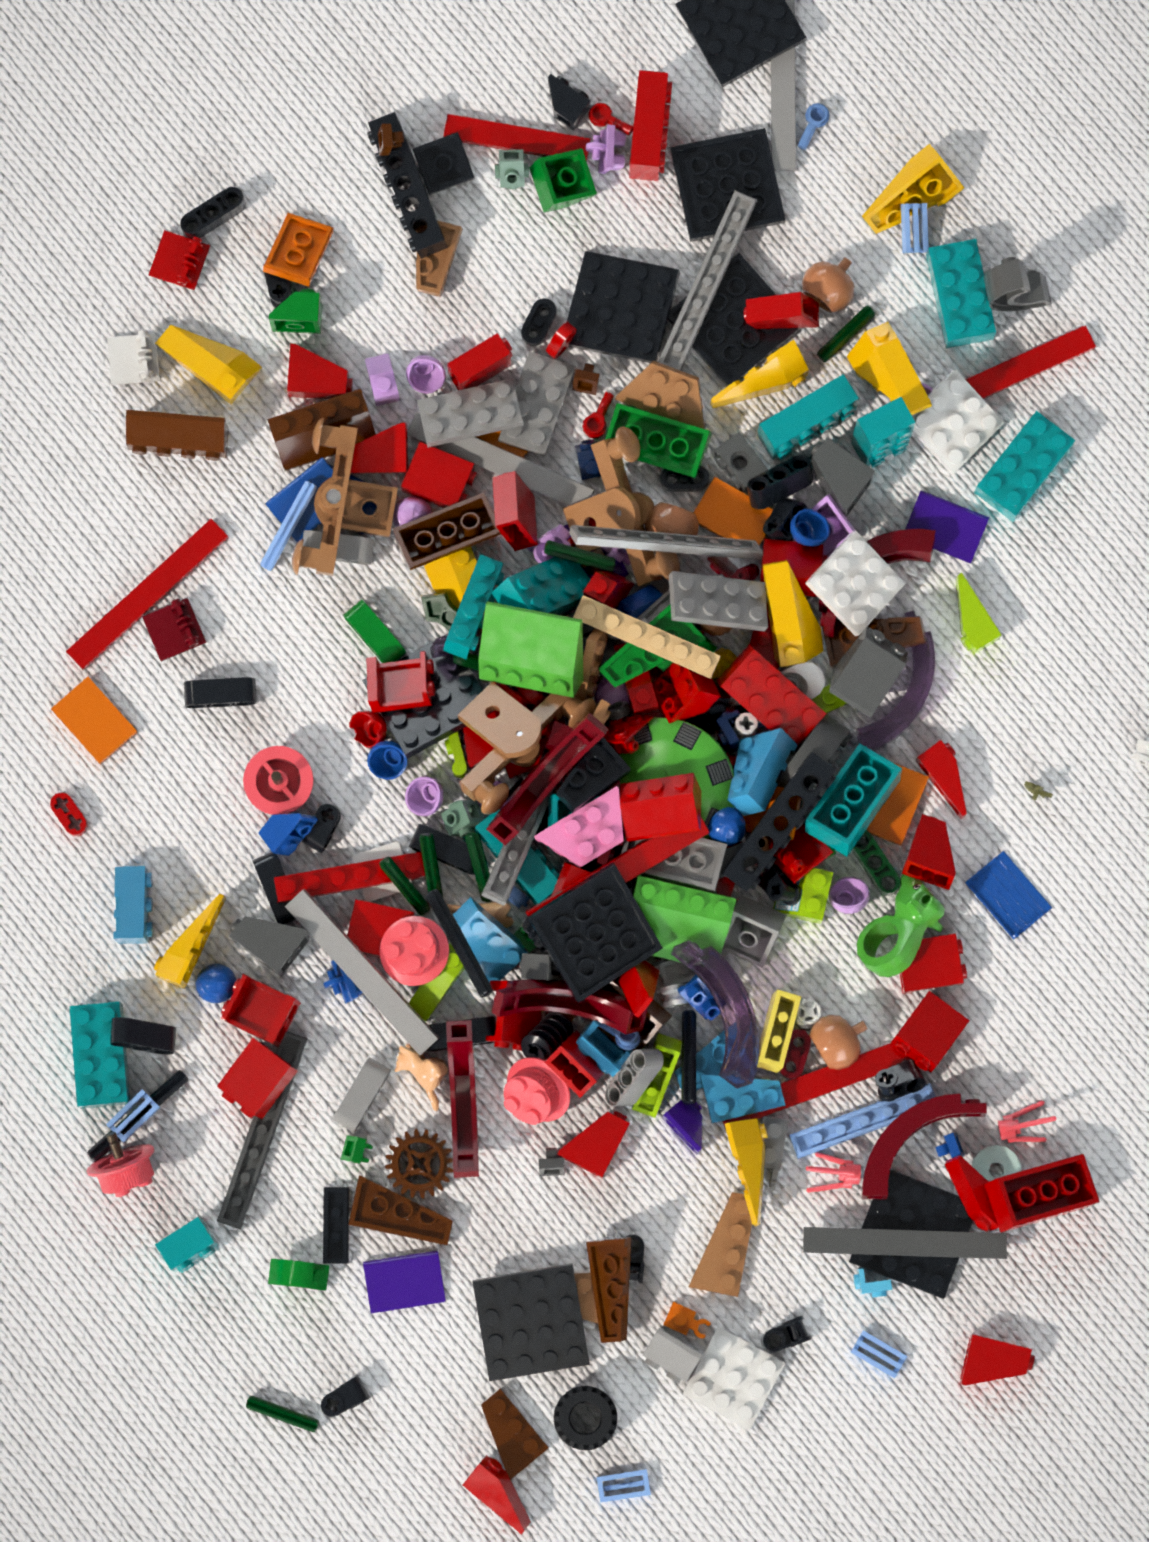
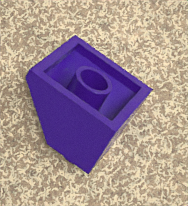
[662,1100,702,1156]

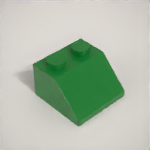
[529,148,597,213]
[269,289,323,334]

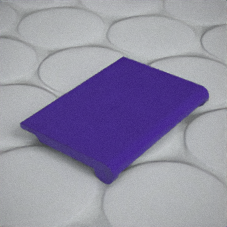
[905,490,990,564]
[363,1250,446,1314]

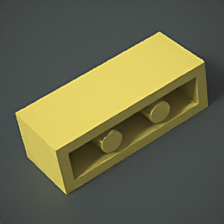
[753,989,801,1073]

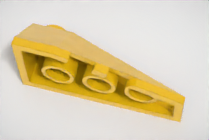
[862,144,964,234]
[847,321,932,415]
[155,325,262,405]
[710,340,809,409]
[424,547,482,644]
[763,560,824,667]
[154,893,226,989]
[725,1118,768,1226]

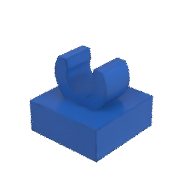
[935,1132,965,1158]

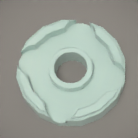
[972,1145,1022,1182]

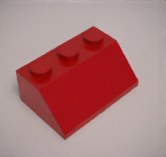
[620,773,702,842]

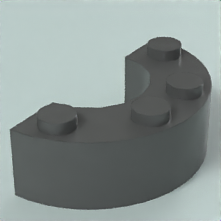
[983,257,1052,311]
[776,713,853,808]

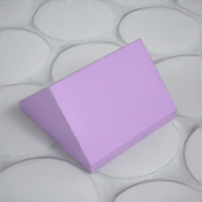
[812,494,855,558]

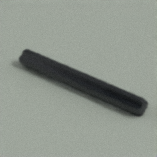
[426,889,493,998]
[87,1070,188,1161]

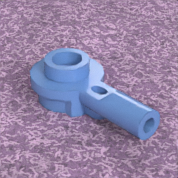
[797,103,830,150]
[490,873,530,909]
[598,1023,640,1050]

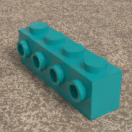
[443,554,505,659]

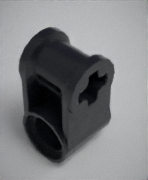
[263,264,292,308]
[763,497,808,541]
[301,804,341,853]
[758,863,801,906]
[875,1059,926,1102]
[625,1234,644,1284]
[761,1315,812,1353]
[321,1376,371,1417]

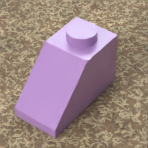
[365,354,400,406]

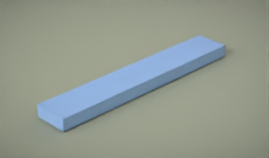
[789,1083,936,1159]

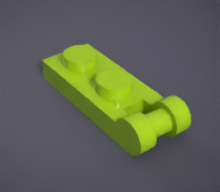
[445,732,467,779]

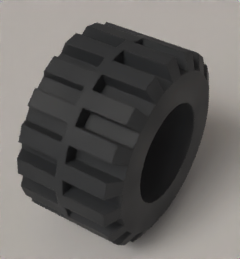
[554,1386,617,1450]

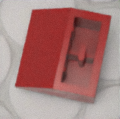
[653,663,720,723]

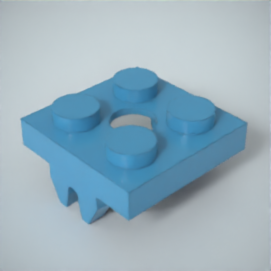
[576,1020,633,1077]

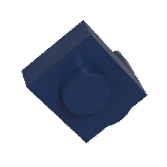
[574,439,601,480]
[716,709,741,753]

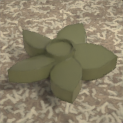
[1024,781,1053,801]

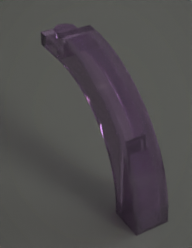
[856,610,935,752]
[671,940,759,1089]

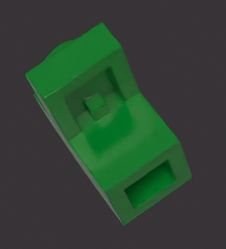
[268,1259,329,1291]

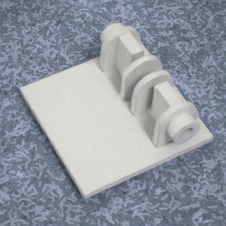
[107,330,160,386]

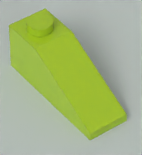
[956,573,1001,655]
[409,944,465,1022]
[632,1033,682,1118]

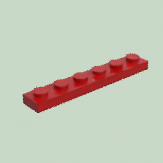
[274,852,426,903]

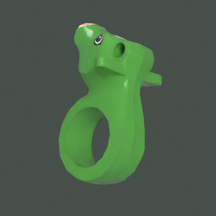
[857,874,945,977]

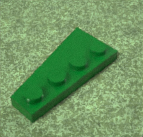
[598,604,707,688]

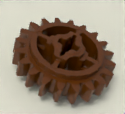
[385,1129,453,1199]

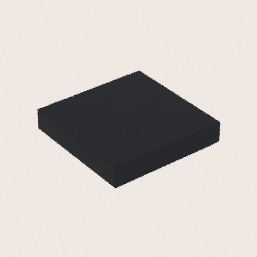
[413,132,475,196]

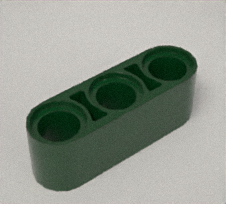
[852,830,900,896]

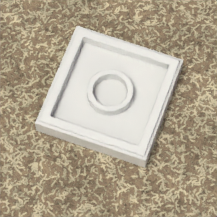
[351,841,412,903]

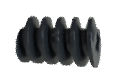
[521,1012,574,1060]

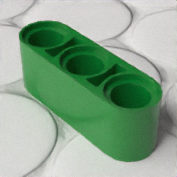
[343,599,407,663]

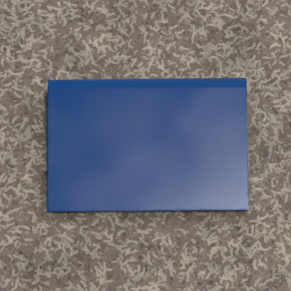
[265,457,333,542]
[965,851,1052,940]

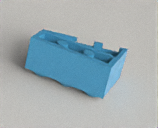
[727,728,798,816]
[113,866,153,944]
[453,897,527,983]

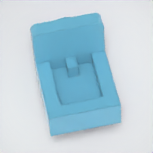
[853,1268,892,1298]

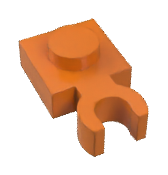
[663,1302,711,1339]

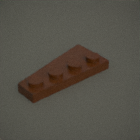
[820,617,927,668]
[348,1175,453,1246]
[586,1237,631,1343]

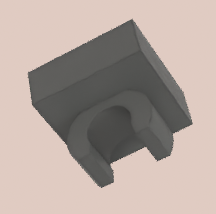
[539,1148,565,1176]

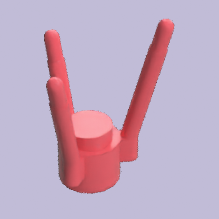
[997,1100,1056,1143]
[806,1152,861,1193]

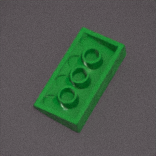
[605,403,712,478]

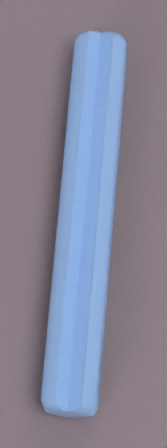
[260,481,317,571]

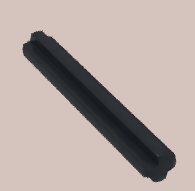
[681,1010,696,1105]

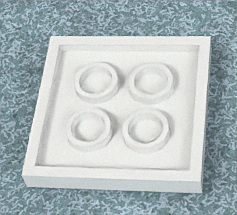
[912,369,1005,474]
[805,530,906,636]
[683,1326,785,1431]

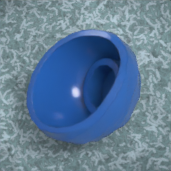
[790,509,830,548]
[367,741,408,780]
[708,807,746,846]
[195,963,236,1004]

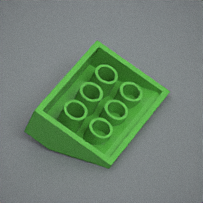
[479,601,584,698]
[631,875,736,971]

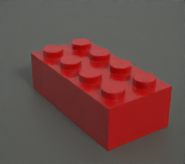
[629,70,672,181]
[716,644,826,745]
[984,1154,1100,1233]

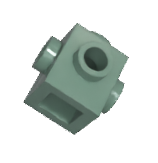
[495,149,529,189]
[441,800,484,838]

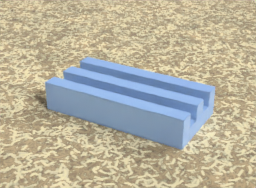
[901,203,929,253]
[106,1089,161,1143]
[850,1330,907,1378]
[596,1469,651,1503]

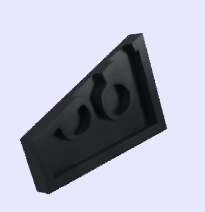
[556,737,631,814]

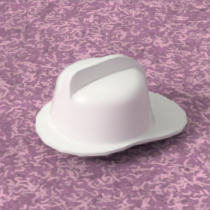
[781,662,825,699]

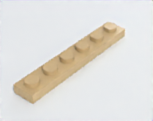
[573,595,721,679]

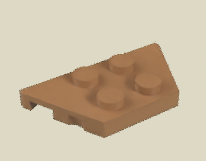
[615,361,706,429]

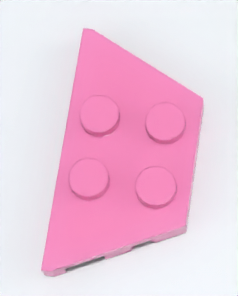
[534,786,624,868]

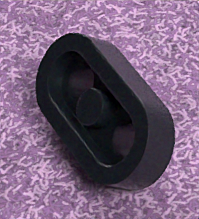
[521,298,556,346]
[660,466,709,492]

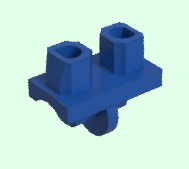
[323,960,363,1004]
[677,974,725,1020]

